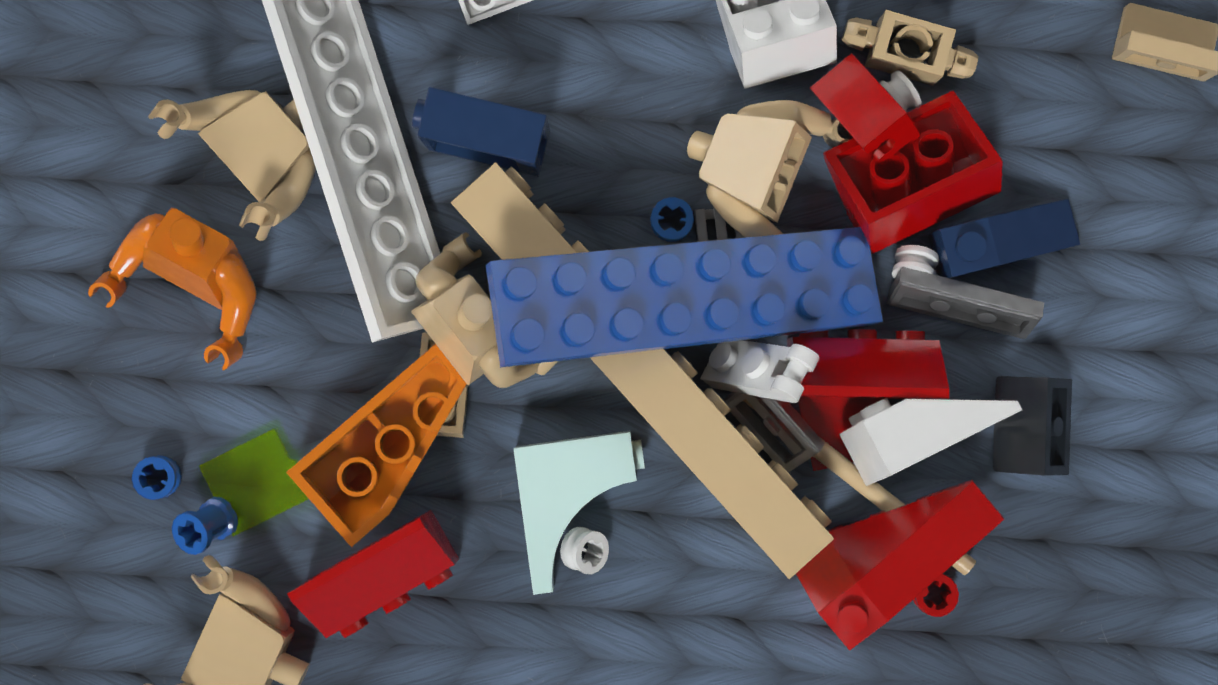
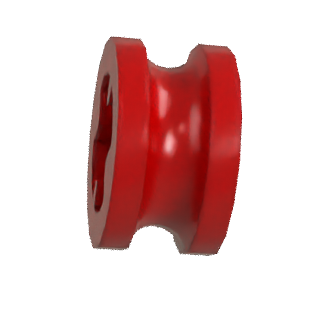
[913,574,959,617]

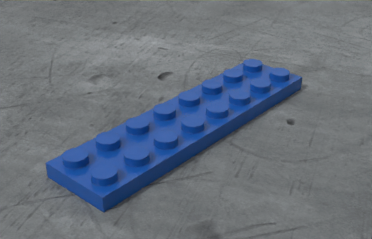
[486,227,883,368]

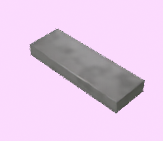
[887,267,1044,339]

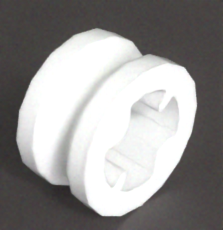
[879,70,921,112]
[892,245,939,279]
[560,527,609,574]

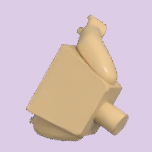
[148,90,316,241]
[687,100,849,238]
[411,232,558,388]
[143,555,310,685]

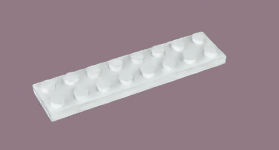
[262,0,440,343]

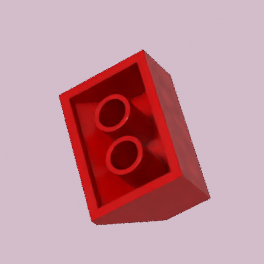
[823,90,1003,254]
[787,329,950,399]
[287,510,459,638]

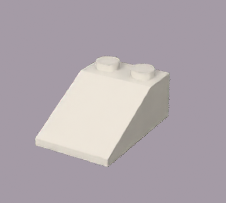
[839,398,1022,486]

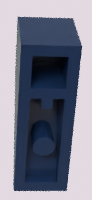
[928,199,1081,278]

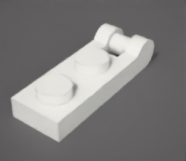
[700,340,820,403]

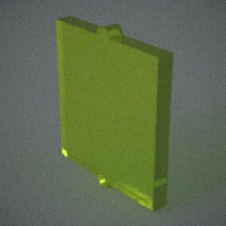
[199,428,309,536]

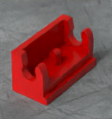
[810,53,921,162]

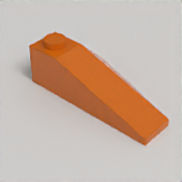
[286,344,467,547]

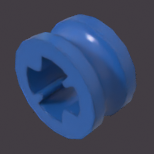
[650,197,694,242]
[132,455,182,500]

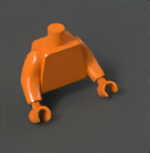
[88,208,257,370]

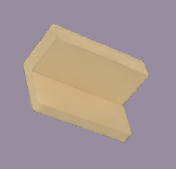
[1112,3,1218,82]

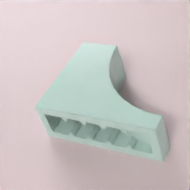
[513,431,645,595]

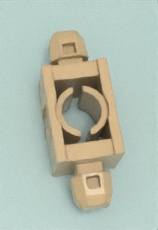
[842,10,979,86]

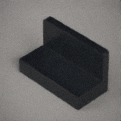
[993,376,1072,476]

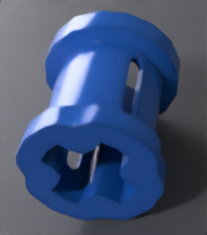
[172,497,238,555]

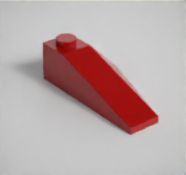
[796,480,1004,651]

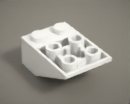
[716,0,837,89]

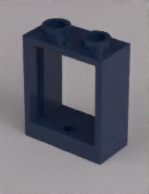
[412,87,550,177]

